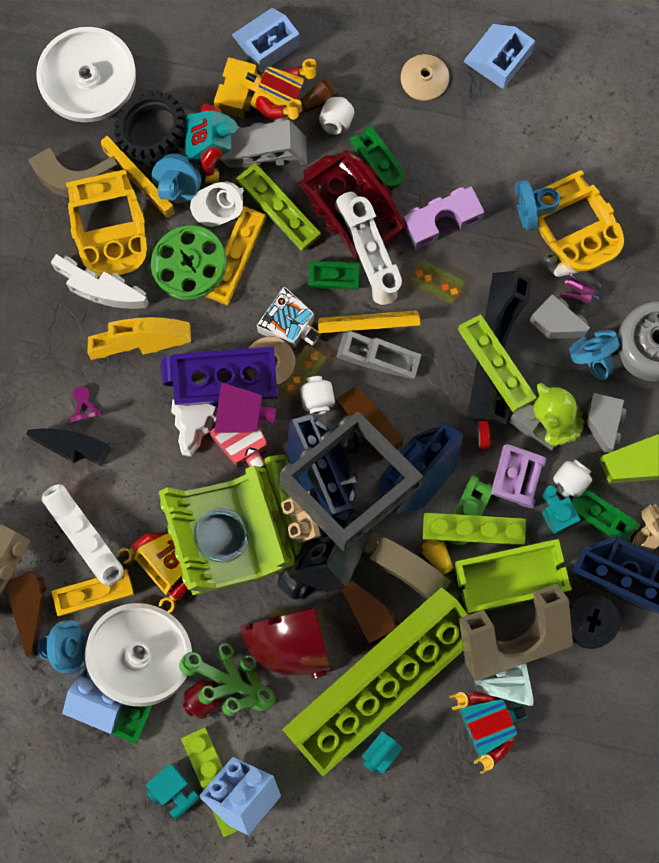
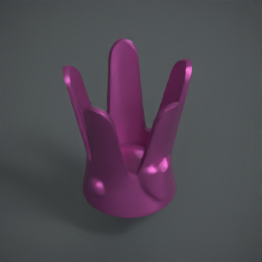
[560,272,599,305]

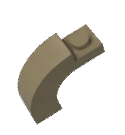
[28,148,120,198]
[361,533,451,599]

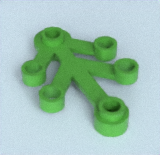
[179,643,275,716]

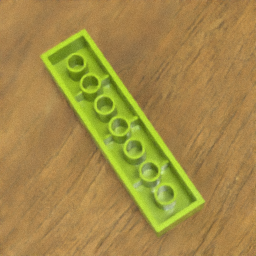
[282,587,468,776]

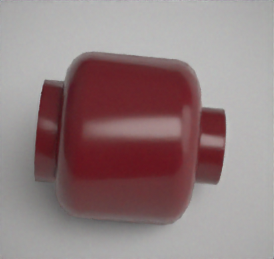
[183,679,223,719]

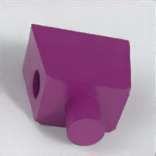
[214,383,276,434]

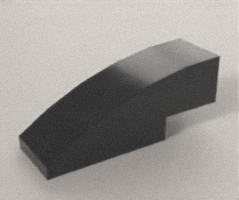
[26,428,111,466]

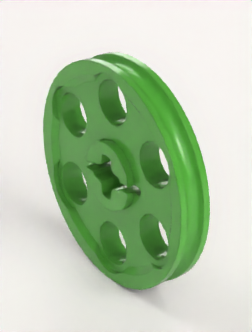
[151,225,227,300]

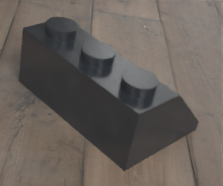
[289,508,373,592]

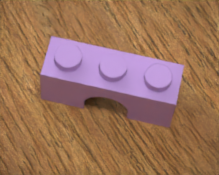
[403,186,485,250]

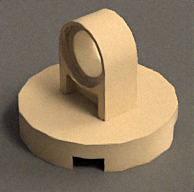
[632,504,659,552]

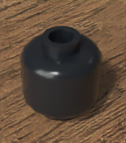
[277,566,315,600]

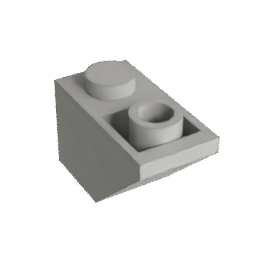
[529,295,590,339]
[585,393,626,454]

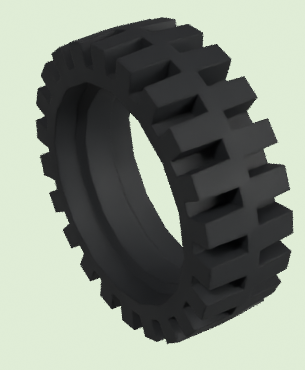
[114,90,186,166]

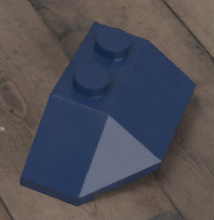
[287,414,357,516]
[378,422,463,515]
[572,536,659,614]

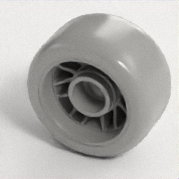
[617,301,659,382]

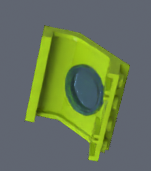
[159,465,295,595]

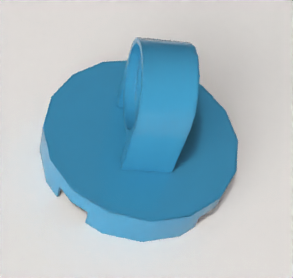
[151,154,202,203]
[515,180,560,231]
[569,330,620,380]
[37,620,88,674]

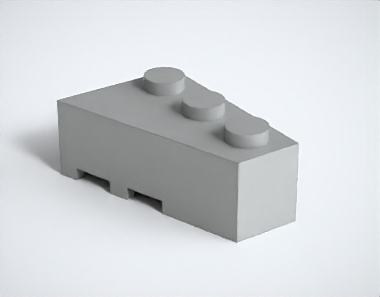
[220,118,307,168]

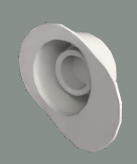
[190,181,244,227]

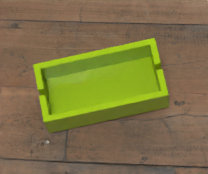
[454,539,571,615]

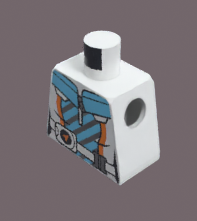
[257,287,321,348]

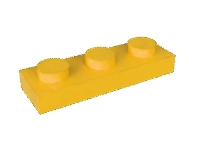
[51,569,135,617]

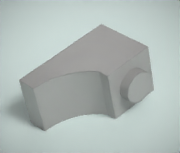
[509,402,555,451]

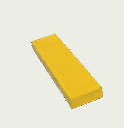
[101,136,175,219]
[205,206,267,306]
[318,310,420,333]

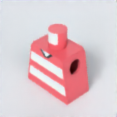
[209,425,268,468]

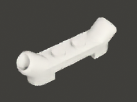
[335,192,402,305]
[41,484,124,585]

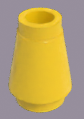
[420,540,454,575]

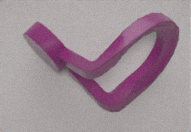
[70,386,102,423]

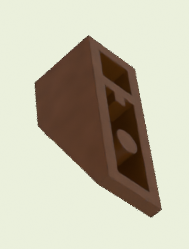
[336,385,403,460]
[5,571,47,658]
[341,580,399,645]

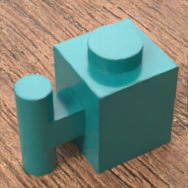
[542,486,580,536]
[362,732,403,774]
[146,763,201,820]

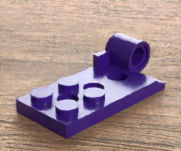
[161,347,278,406]

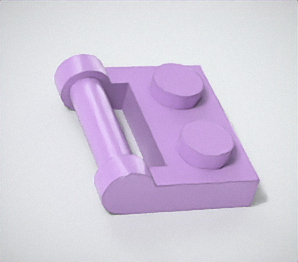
[491,444,546,508]

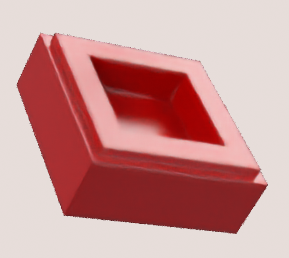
[477,421,491,451]

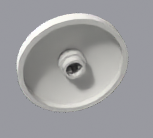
[37,27,136,122]
[85,603,192,707]

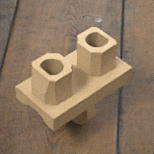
[281,491,321,544]

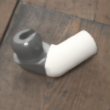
[543,252,579,277]

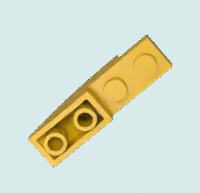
[87,317,191,360]

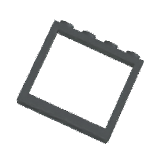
[280,412,423,552]

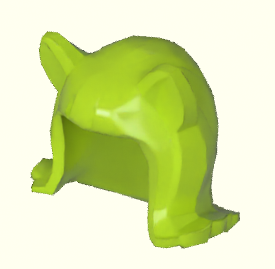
[533,383,584,447]

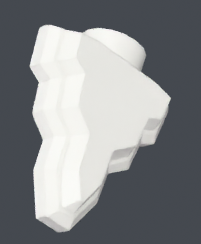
[171,399,218,457]

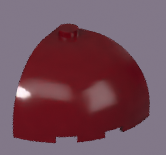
[240,606,331,679]

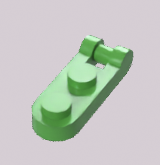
[448,475,493,547]

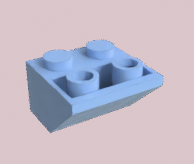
[232,8,300,73]
[464,24,535,89]
[62,664,124,734]
[200,757,281,836]

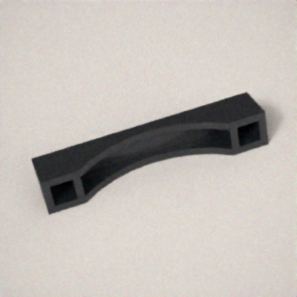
[467,271,532,425]

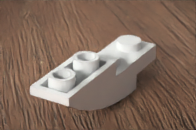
[51,254,149,309]

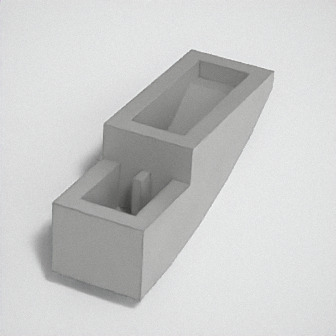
[336,331,421,379]

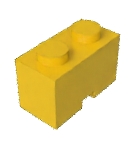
[214,57,260,119]

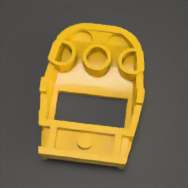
[66,170,147,276]
[538,170,624,272]

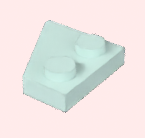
[474,663,533,706]

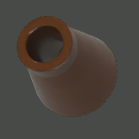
[300,78,338,111]

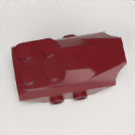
[298,149,405,260]

